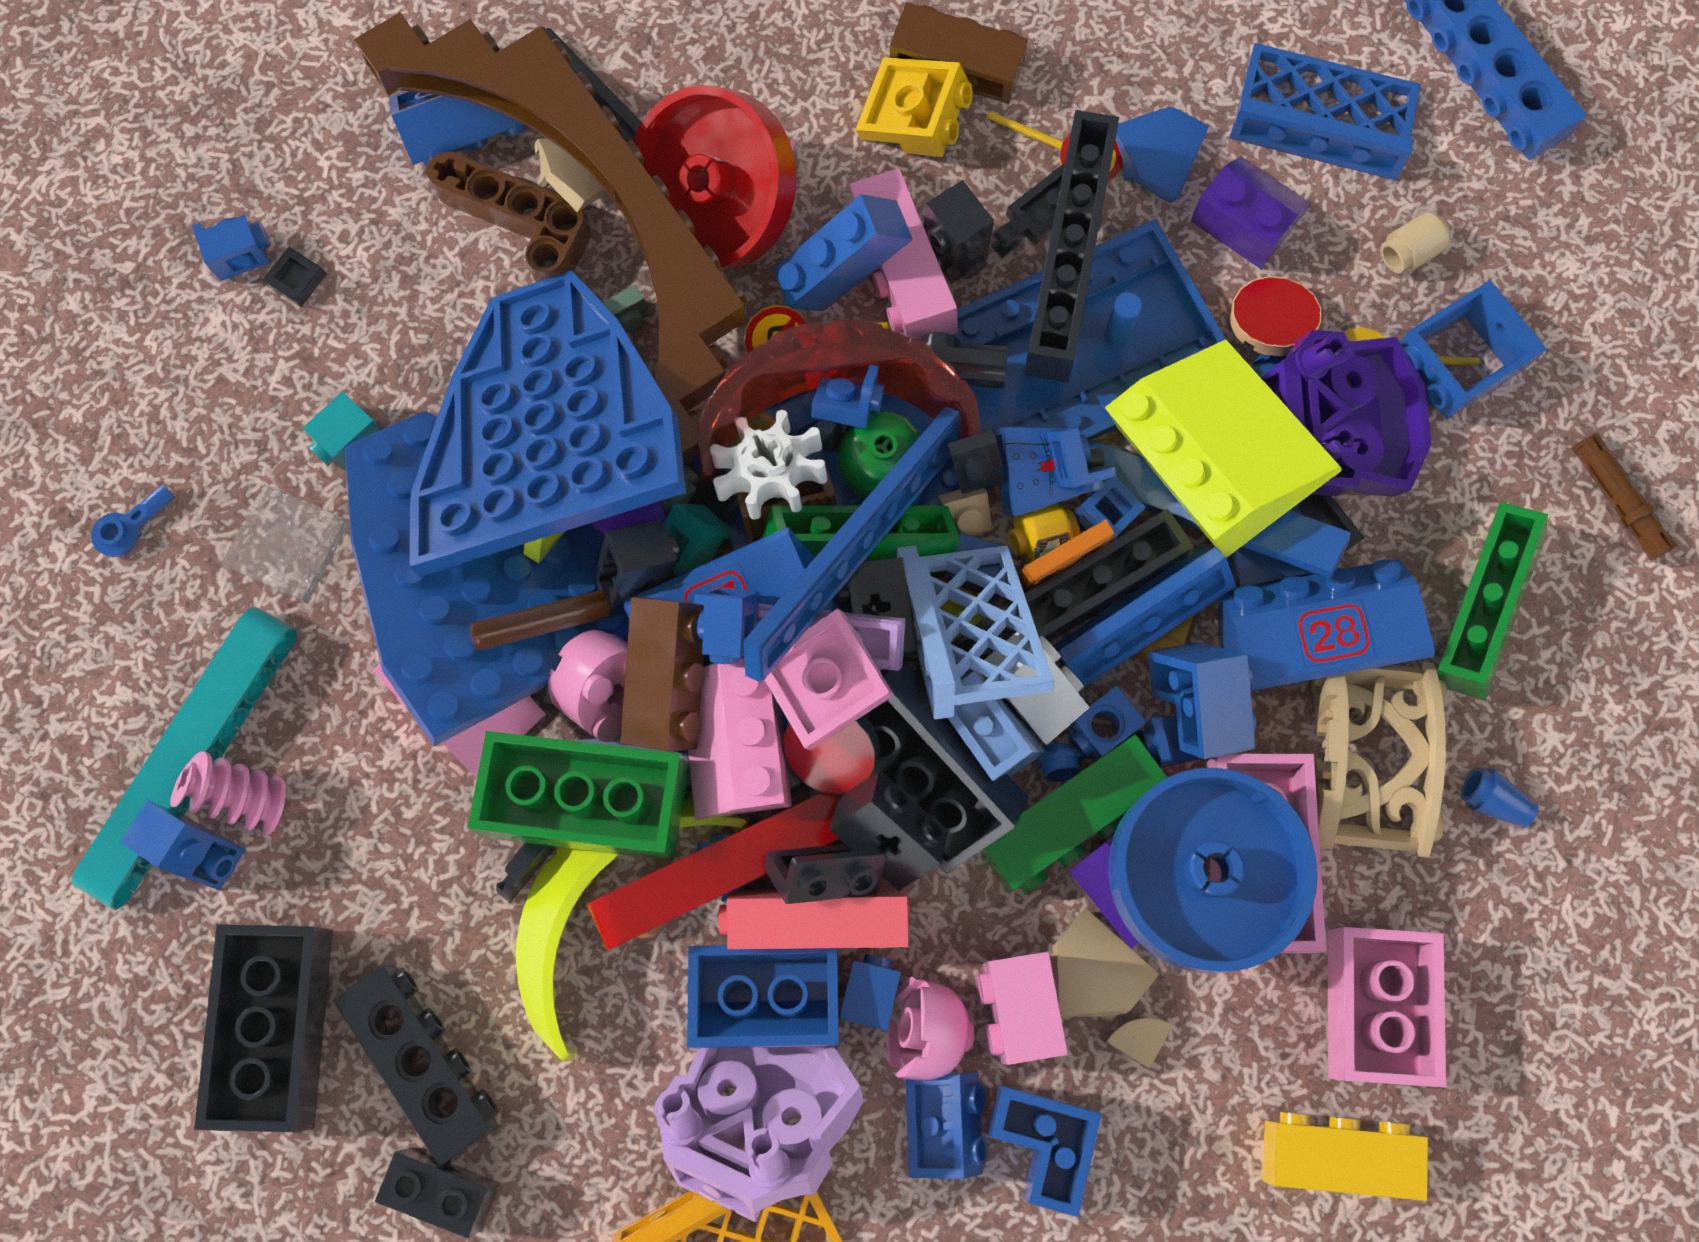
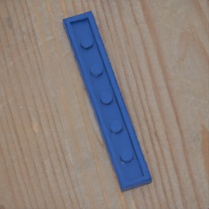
[1089,439,1351,579]

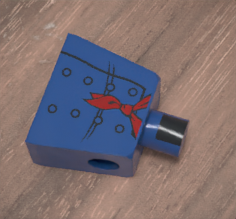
[992,427,1105,516]

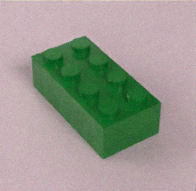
[467,731,689,861]

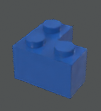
[1148,642,1256,759]
[987,1084,1102,1217]

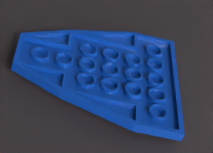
[410,270,686,577]
[345,411,629,747]

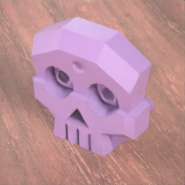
[654,1046,863,1222]

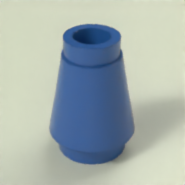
[1460,767,1539,828]

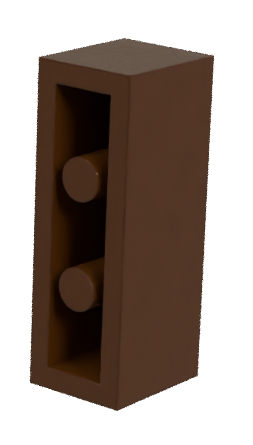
[889,2,1028,104]
[620,597,705,752]

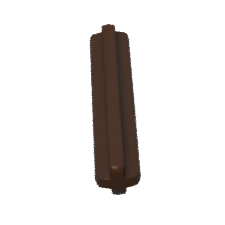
[470,591,611,650]

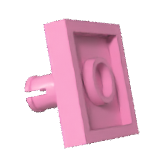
[765,609,894,750]

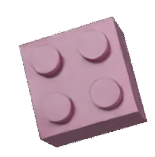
[975,952,1068,1065]

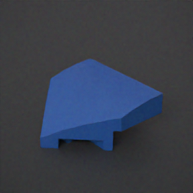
[1115,106,1209,203]

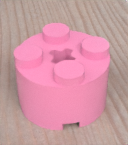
[548,630,628,742]

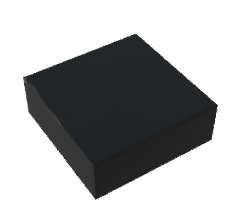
[262,247,327,307]

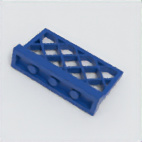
[1229,43,1421,181]

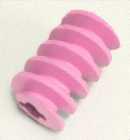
[170,751,286,836]

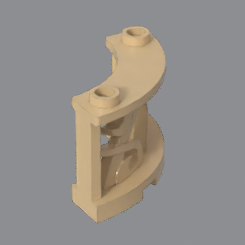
[1311,662,1447,858]

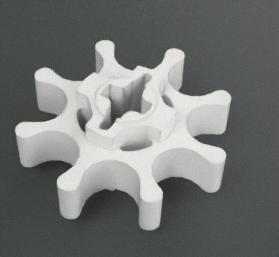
[710,410,828,519]

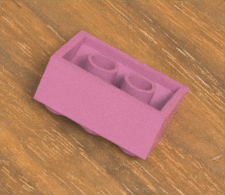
[688,658,792,820]

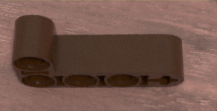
[426,152,590,282]

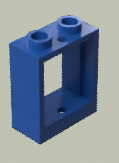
[1399,280,1547,420]

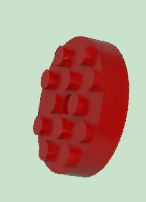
[633,85,796,271]

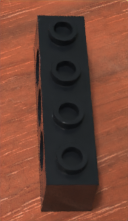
[332,964,500,1167]

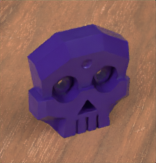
[1261,330,1432,497]

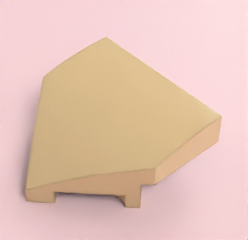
[534,138,607,212]
[1050,908,1159,1020]

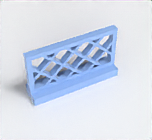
[897,545,1054,720]

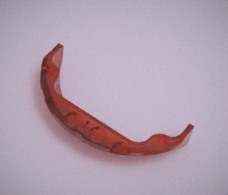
[697,319,981,484]

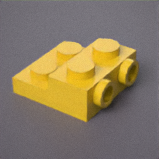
[855,57,973,157]

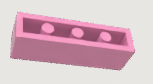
[845,168,958,340]

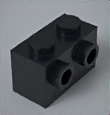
[923,180,994,284]

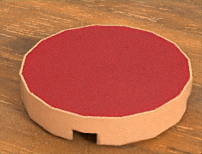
[1230,276,1321,356]

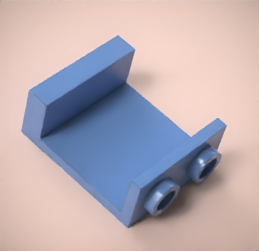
[948,671,1046,781]

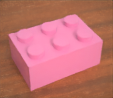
[1328,927,1446,1088]

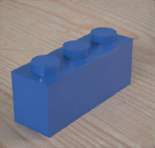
[773,194,913,311]

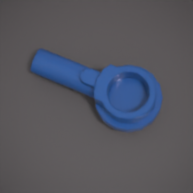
[91,484,176,557]

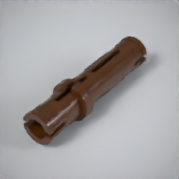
[1572,432,1678,562]

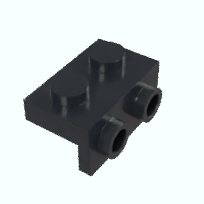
[764,844,886,904]

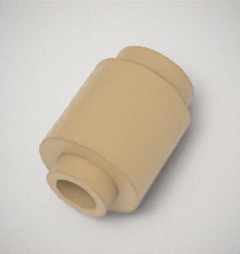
[1380,212,1450,274]

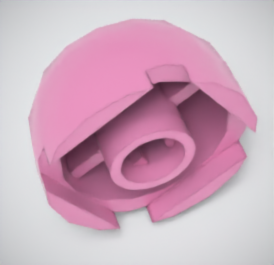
[886,977,974,1080]

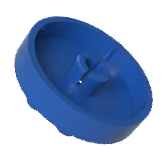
[1108,768,1318,974]

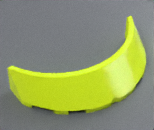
[516,795,750,1062]

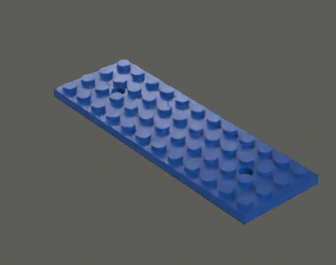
[691,219,1226,551]

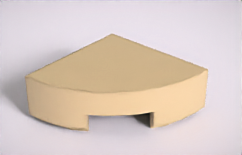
[1105,1018,1173,1068]

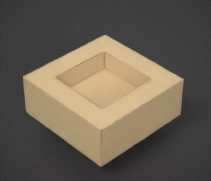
[938,488,992,536]

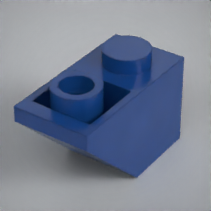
[120,800,246,891]

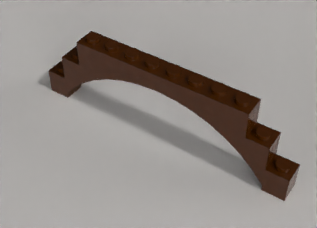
[354,12,747,467]

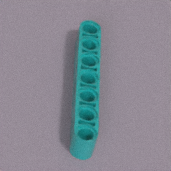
[71,607,298,910]

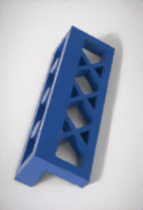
[1053,546,1236,688]

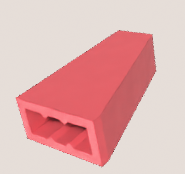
[718,882,909,949]

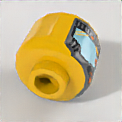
[1008,503,1080,564]

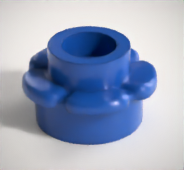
[1037,743,1083,782]

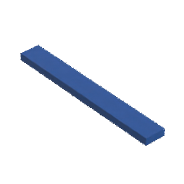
[743,407,961,683]

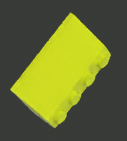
[1105,340,1342,558]

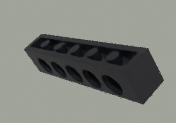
[1024,110,1120,383]

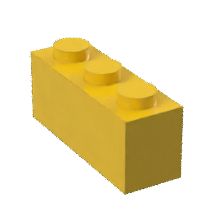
[1263,1112,1428,1201]

